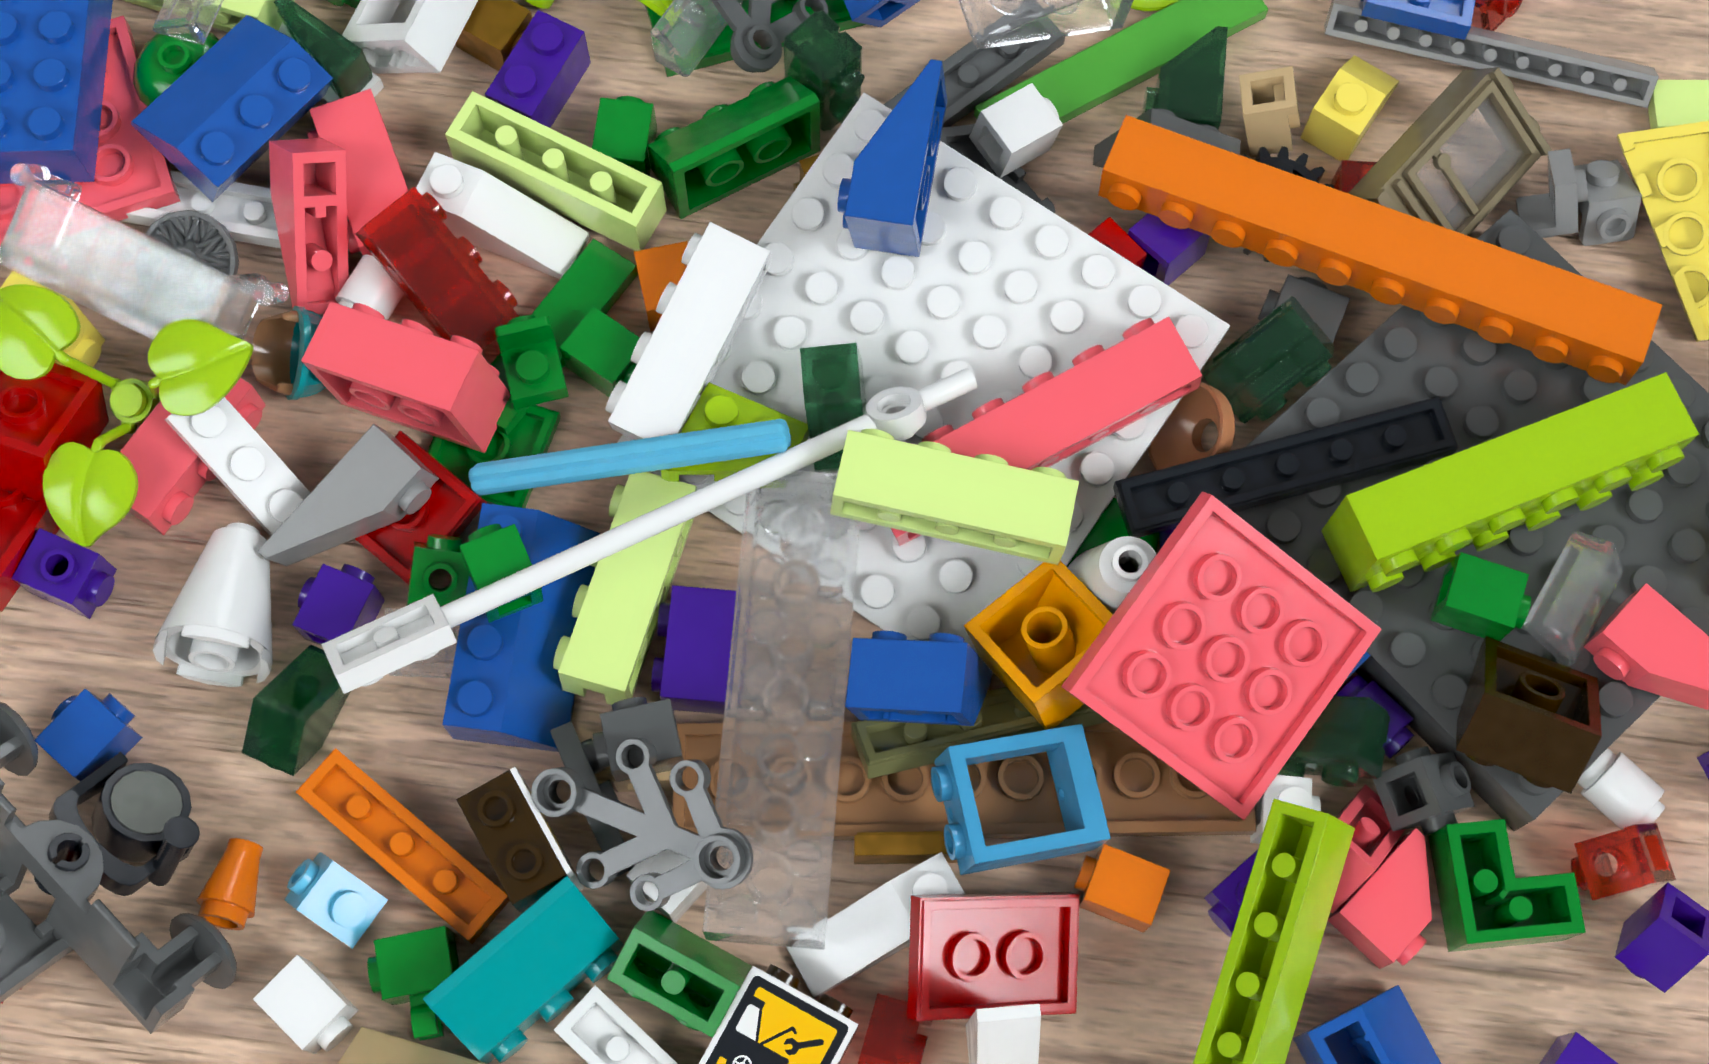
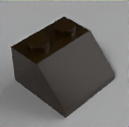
[1456,636,1602,794]

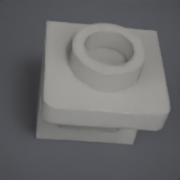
[1516,148,1588,238]
[1574,160,1642,246]

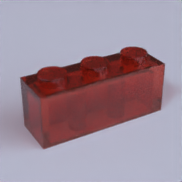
[355,187,519,349]

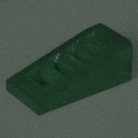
[274,0,373,99]

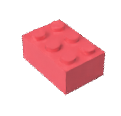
[301,301,511,453]

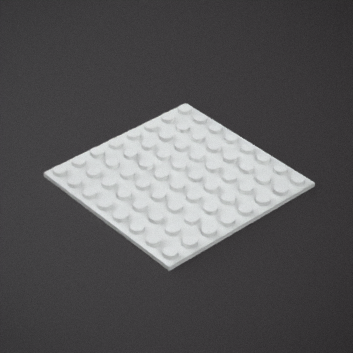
[617,92,1230,675]

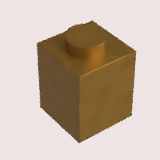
[456,0,532,71]

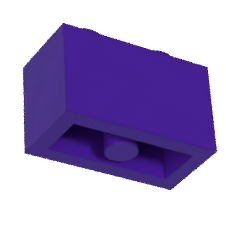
[485,10,591,128]
[651,585,743,715]

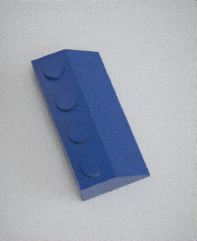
[442,503,600,752]

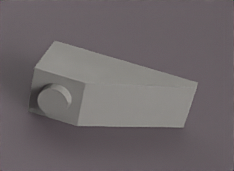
[258,424,439,566]

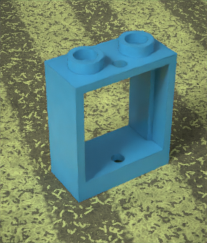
[931,724,1111,875]

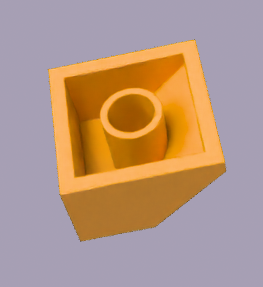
[964,560,1113,730]

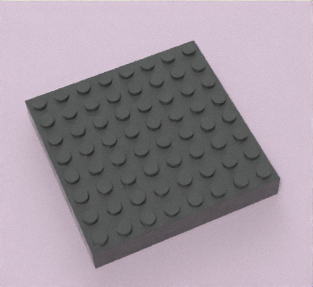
[1234,209,1709,831]

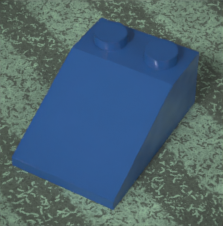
[837,59,947,257]

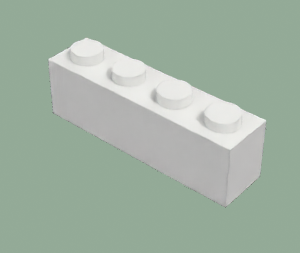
[605,222,771,440]

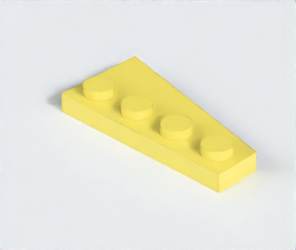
[1617,121,1709,342]

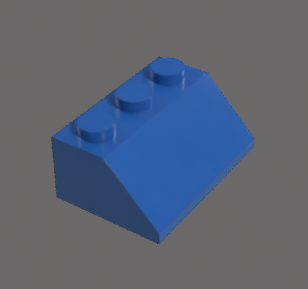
[131,15,333,202]

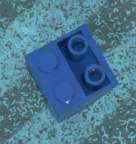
[845,631,992,726]
[1293,985,1441,1064]

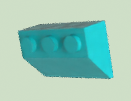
[423,876,624,1064]

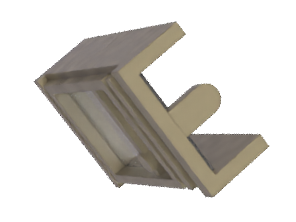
[1349,67,1552,236]

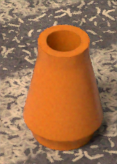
[196,838,263,930]

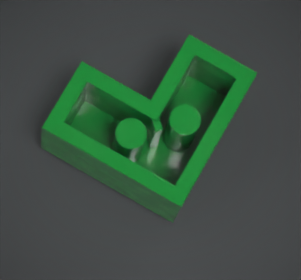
[1428,819,1586,952]

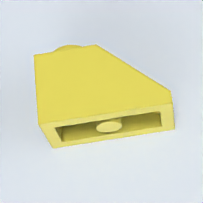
[1300,55,1399,164]

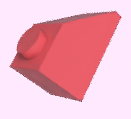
[1330,784,1405,914]
[1328,828,1432,969]

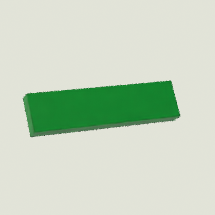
[490,238,638,436]

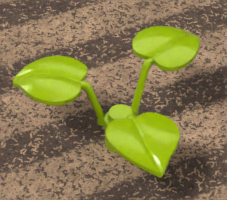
[0,284,254,547]

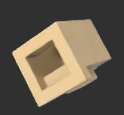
[1239,66,1301,157]

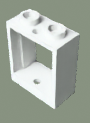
[338,0,478,74]

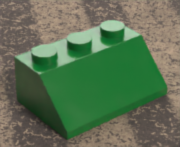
[647,76,820,220]

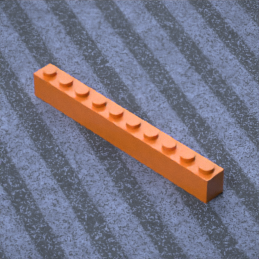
[1098,115,1662,385]

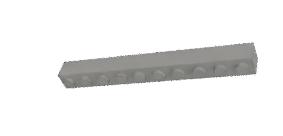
[1324,0,1659,108]

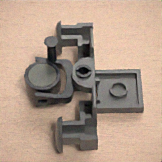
[0,702,237,1034]

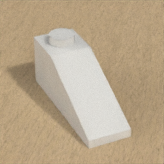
[411,152,590,279]
[786,852,965,999]
[965,1004,1041,1064]

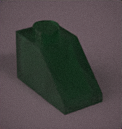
[1143,26,1228,129]
[800,343,866,472]
[242,645,351,776]

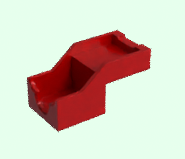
[0,363,109,612]

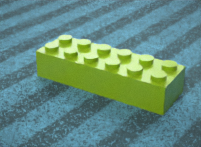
[1321,372,1699,592]

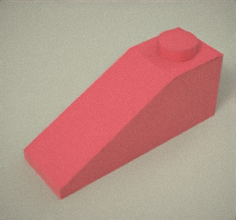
[269,138,349,314]
[1583,583,1709,710]

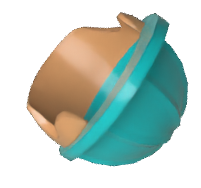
[251,306,326,400]

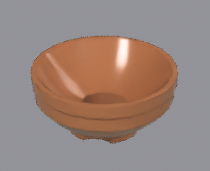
[1147,382,1235,470]

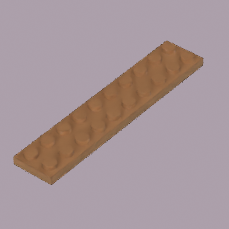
[673,721,1256,841]

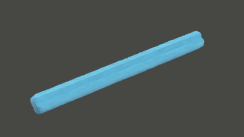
[468,419,791,496]

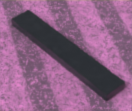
[1113,396,1459,538]

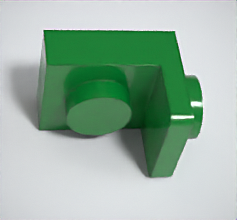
[494,315,569,410]

